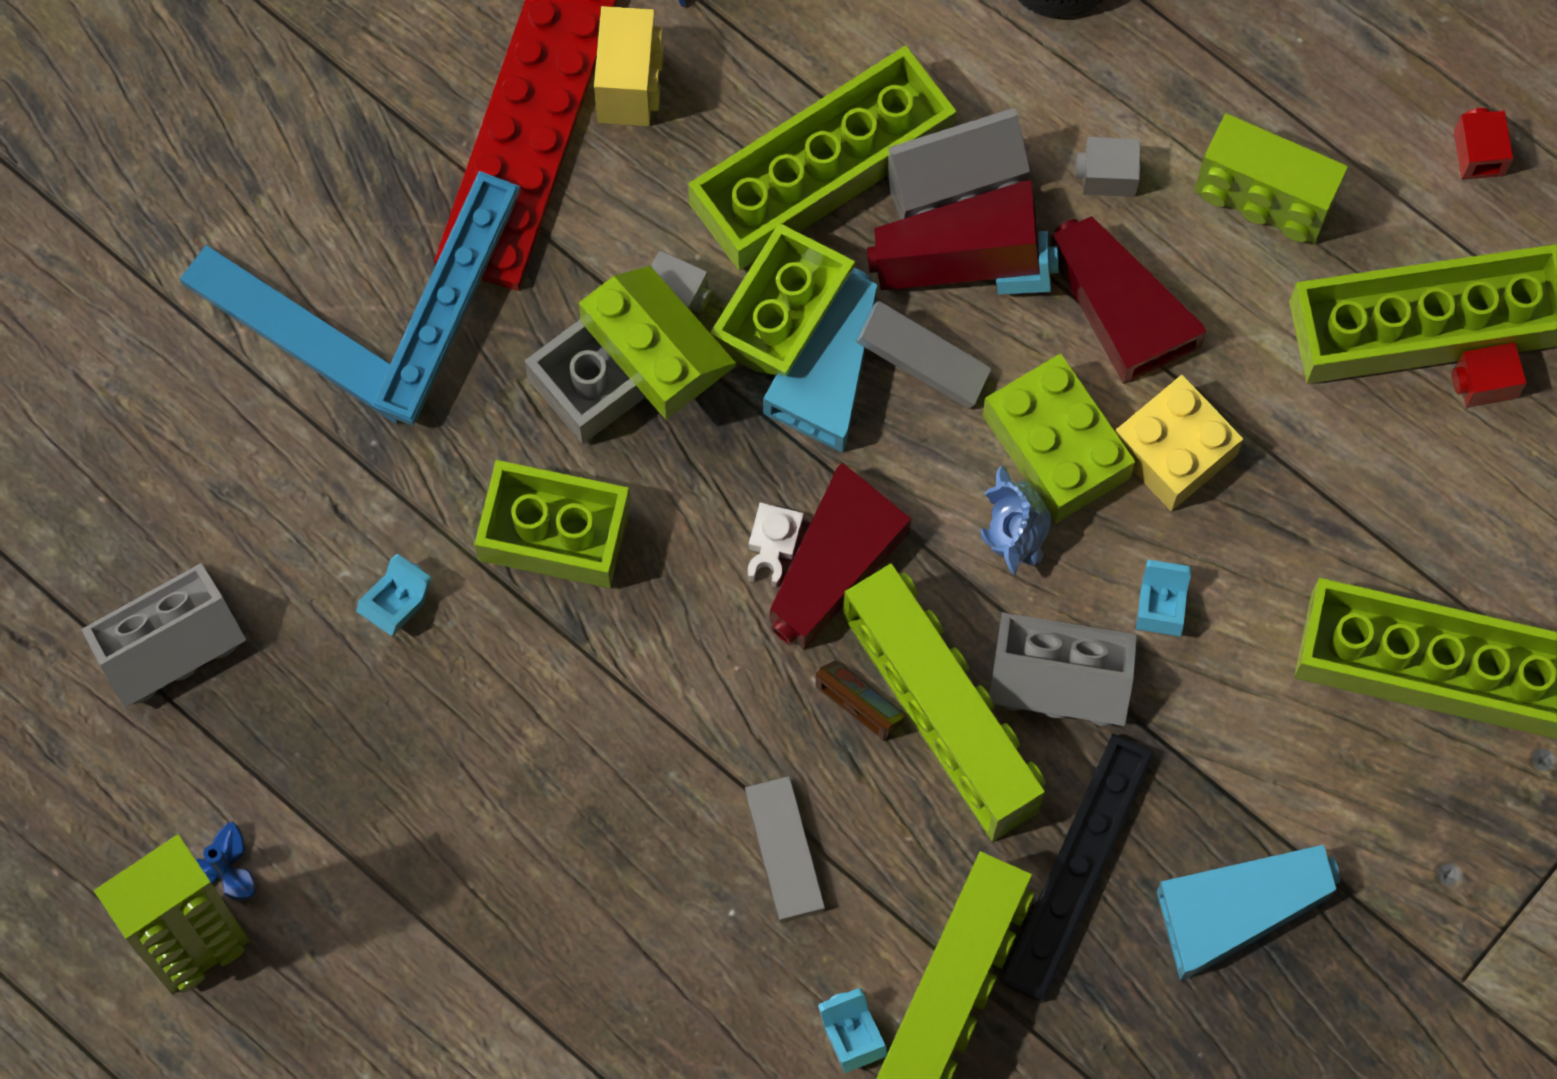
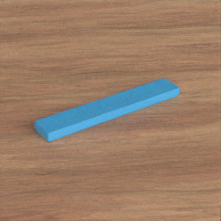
[371,171,521,426]
[180,245,399,425]

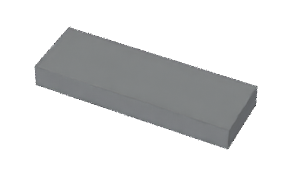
[856,301,991,409]
[745,776,825,923]

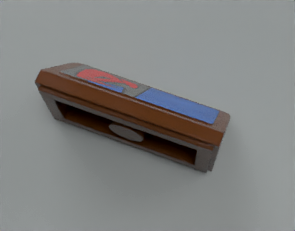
[815,661,905,741]

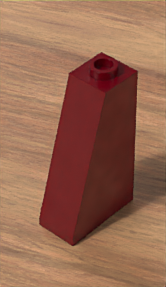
[867,180,1040,290]
[1050,216,1207,384]
[770,462,911,650]

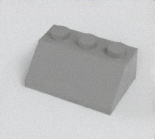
[886,108,1030,220]
[81,563,246,708]
[989,612,1137,726]

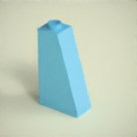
[763,268,877,453]
[1156,845,1340,981]

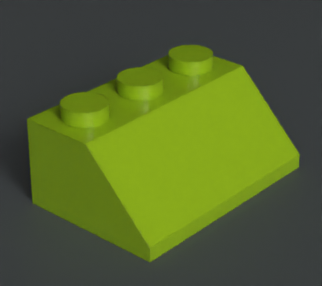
[710,223,856,376]
[578,265,736,420]

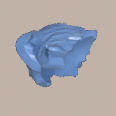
[981,465,1051,575]

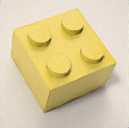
[594,6,664,126]
[1115,375,1243,512]

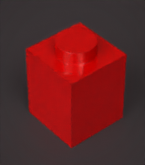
[1454,108,1513,180]
[1452,342,1526,408]

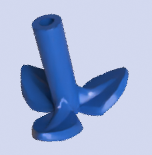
[195,821,256,900]

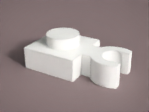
[748,503,803,587]

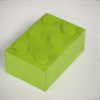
[1194,113,1348,245]
[982,353,1135,524]
[474,460,631,589]

